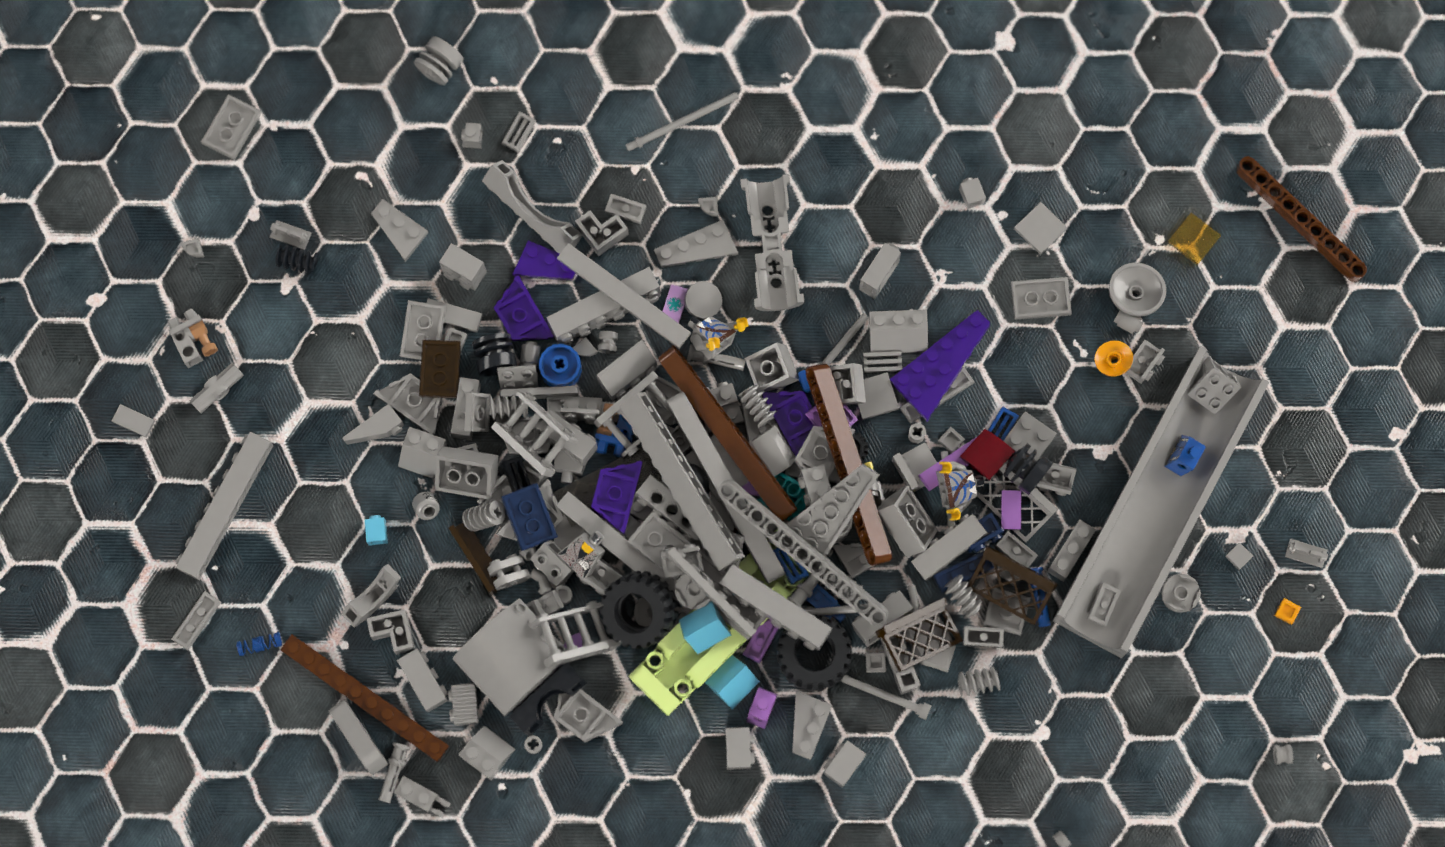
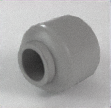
[412,492,440,520]

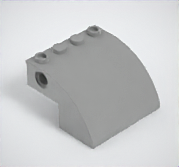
[452,598,566,716]

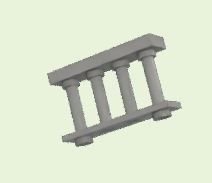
[593,371,675,458]
[491,391,578,477]
[531,601,620,668]

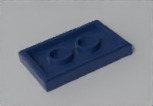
[501,483,558,551]

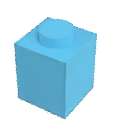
[364,515,388,545]

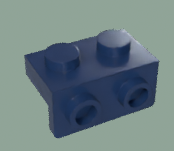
[968,513,1004,553]

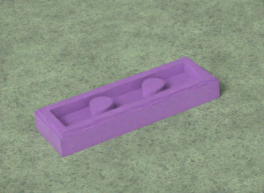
[743,619,778,664]

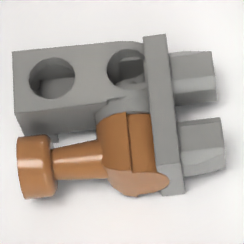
[168,309,218,368]

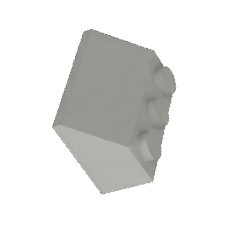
[868,309,928,353]
[597,340,657,401]
[435,446,498,500]
[877,484,938,558]

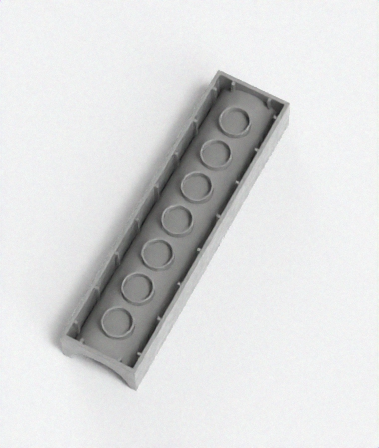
[1053,346,1270,658]

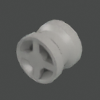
[1273,744,1293,765]

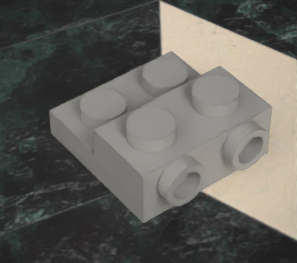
[703,381,744,433]

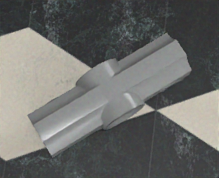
[189,363,244,413]

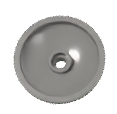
[1109,263,1166,316]

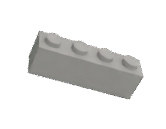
[911,514,988,581]

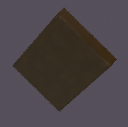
[419,340,461,398]

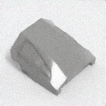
[748,424,796,476]

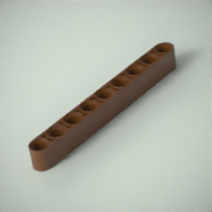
[1236,156,1367,282]

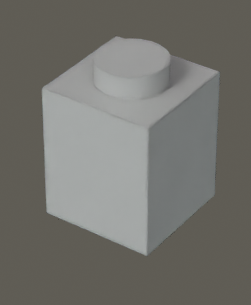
[959,177,986,209]

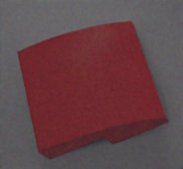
[960,429,1015,481]

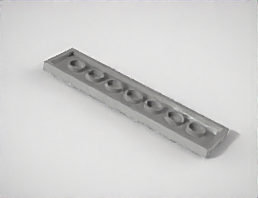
[627,512,767,640]

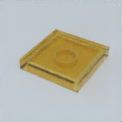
[1167,213,1221,265]

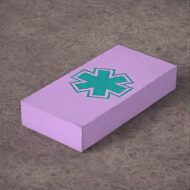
[662,284,688,323]

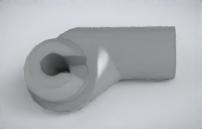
[530,569,552,596]

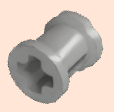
[908,423,926,444]

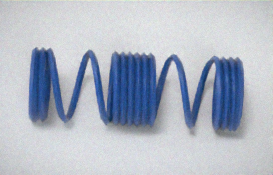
[237,632,282,656]

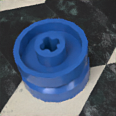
[539,344,582,387]

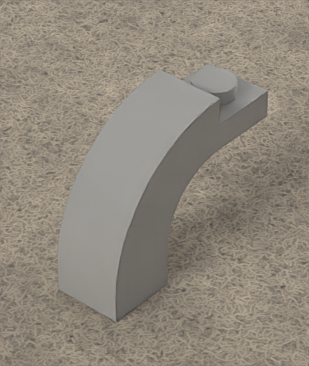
[341,564,401,628]

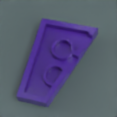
[513,240,576,281]

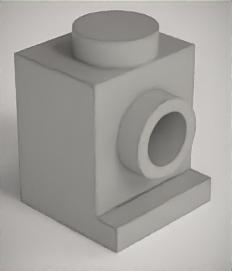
[461,123,483,149]

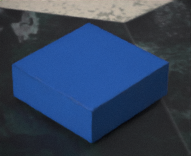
[798,370,811,394]

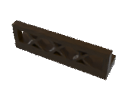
[449,523,500,596]

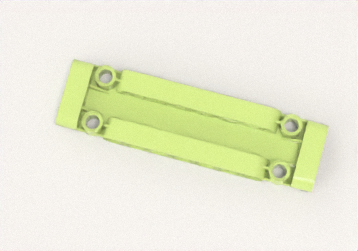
[628,528,811,716]

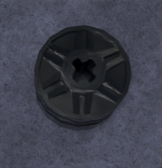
[472,333,517,377]
[1003,443,1054,495]

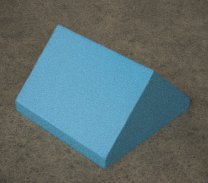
[679,601,732,654]
[704,655,760,710]

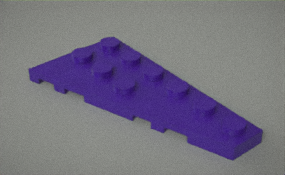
[890,310,990,422]

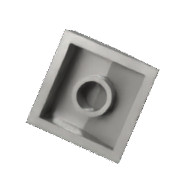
[745,343,799,392]
[398,427,448,479]
[459,726,516,781]

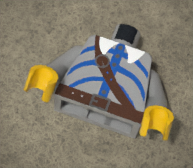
[688,317,748,360]
[936,461,984,521]

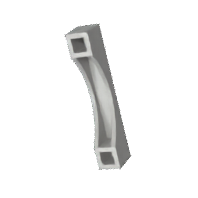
[482,160,583,253]

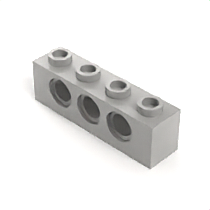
[635,475,699,544]

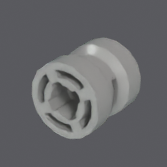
[598,331,618,354]

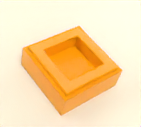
[1274,598,1301,625]

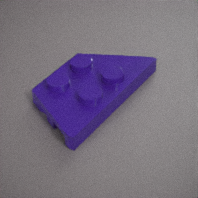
[494,275,554,341]
[762,391,814,457]
[591,461,643,534]

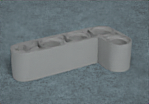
[328,699,389,776]

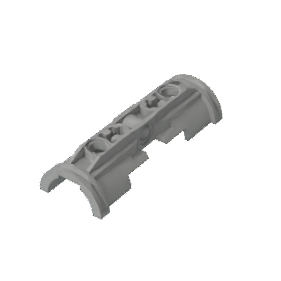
[740,174,804,311]

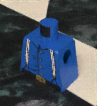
[1164,435,1206,476]

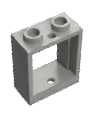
[859,243,901,299]

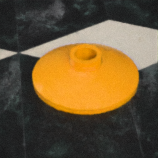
[1095,341,1133,376]

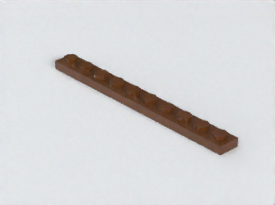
[280,634,450,762]

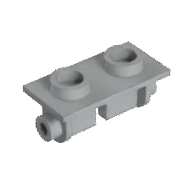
[270,220,312,250]
[1285,539,1328,568]

